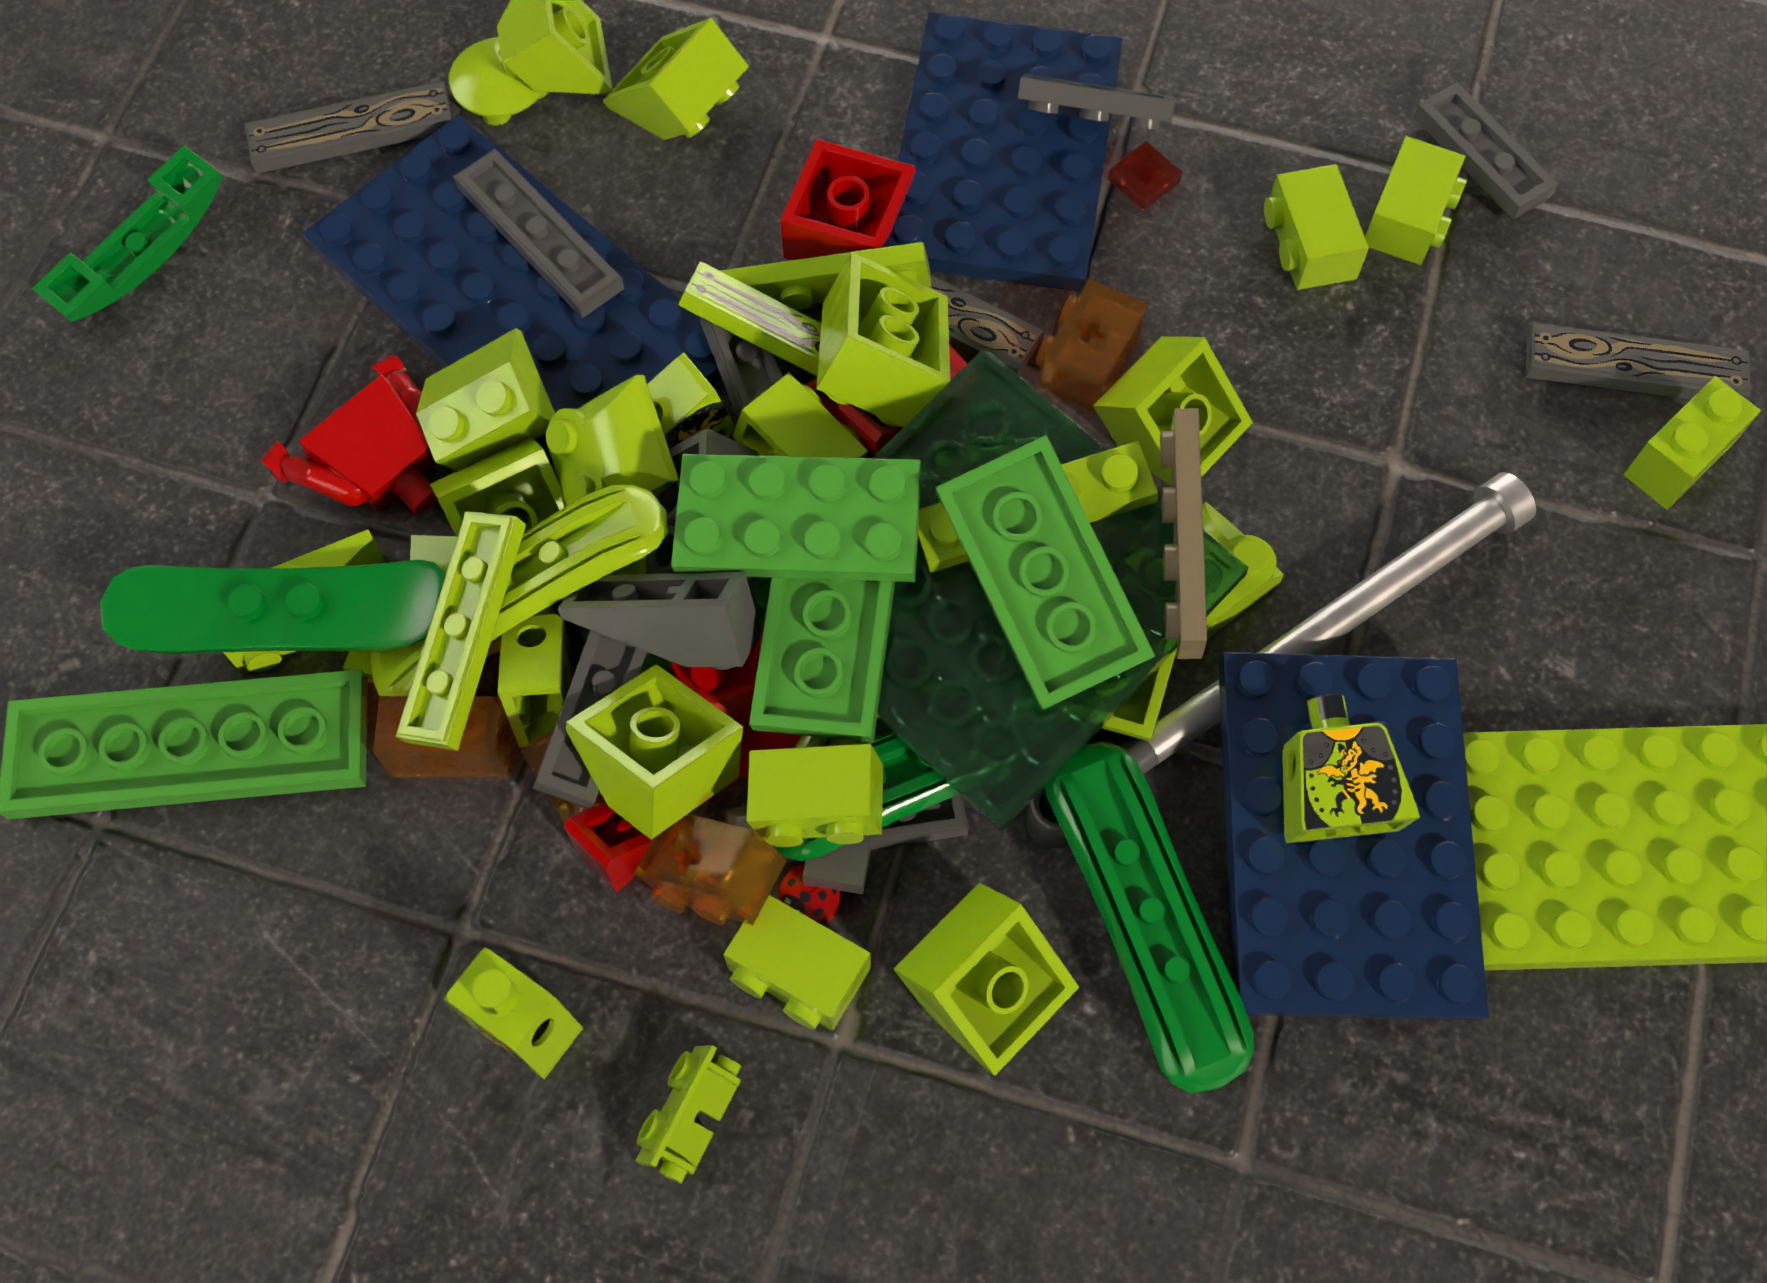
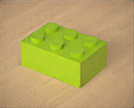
[817,252,950,434]

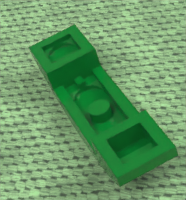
[32,145,223,322]

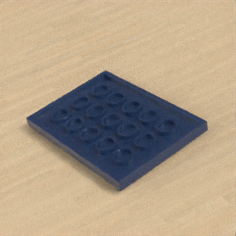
[885,12,1123,292]
[1218,652,1489,1020]

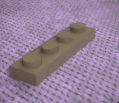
[1160,408,1207,659]

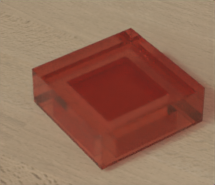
[1108,141,1182,210]

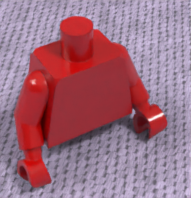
[261,355,437,515]

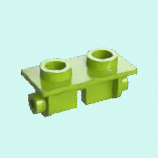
[635,1045,741,1184]

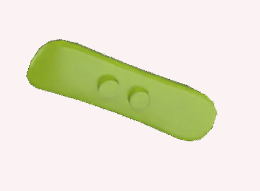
[369,485,668,705]

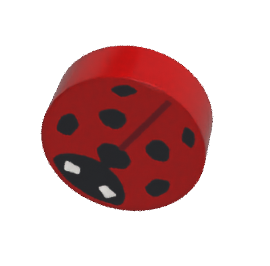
[779,865,840,926]

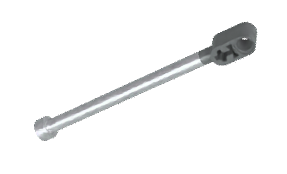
[1026,472,1536,848]

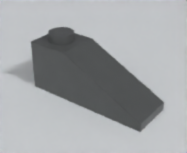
[558,572,761,670]

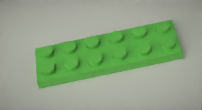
[0,669,368,820]

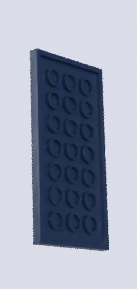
[302,114,722,467]

